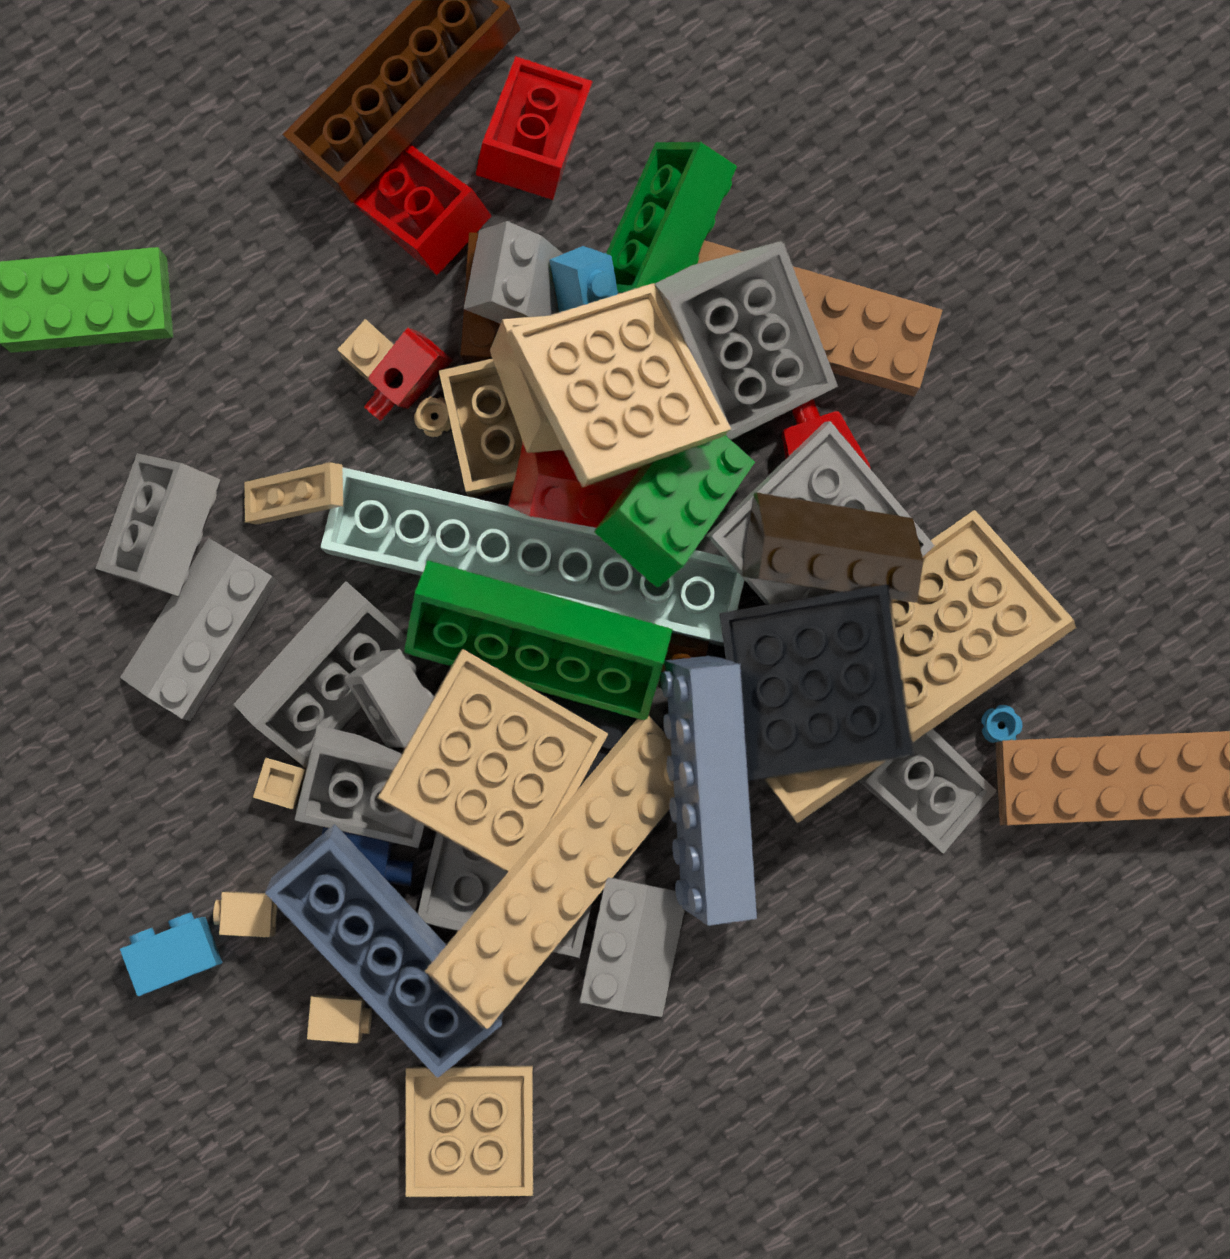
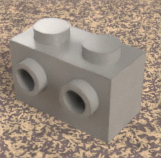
[344,649,434,748]

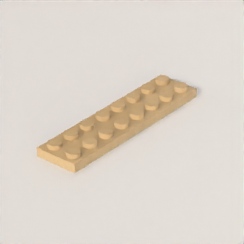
[425,716,674,1029]

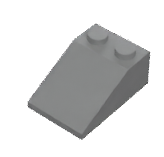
[464,221,563,324]
[295,725,424,848]
[858,729,997,854]

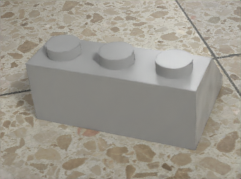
[95,453,220,596]
[580,877,684,1017]

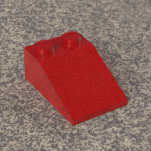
[476,56,593,200]
[352,144,492,275]

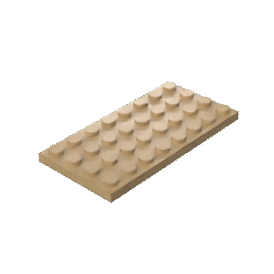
[764,510,1076,823]

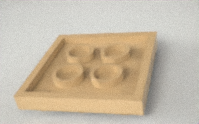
[406,1066,533,1197]

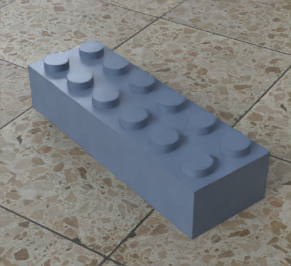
[661,655,757,926]
[265,824,503,1078]

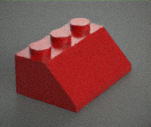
[508,443,642,528]

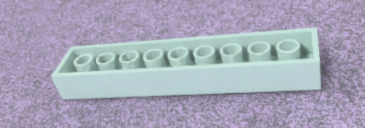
[320,467,744,647]

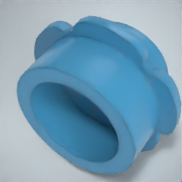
[981,705,1022,743]

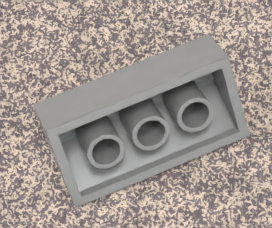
[120,538,278,721]
[233,581,409,768]

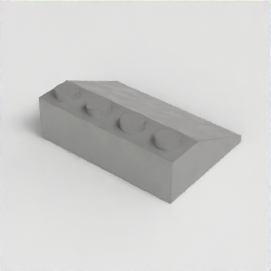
[655,241,838,440]

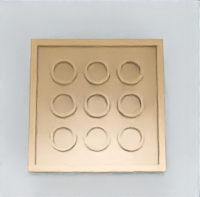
[506,283,731,487]
[377,649,608,873]

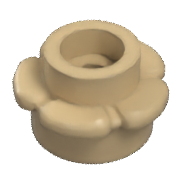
[414,397,451,437]

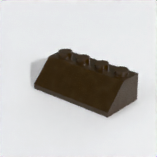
[741,493,924,603]

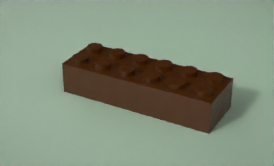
[282,0,521,204]

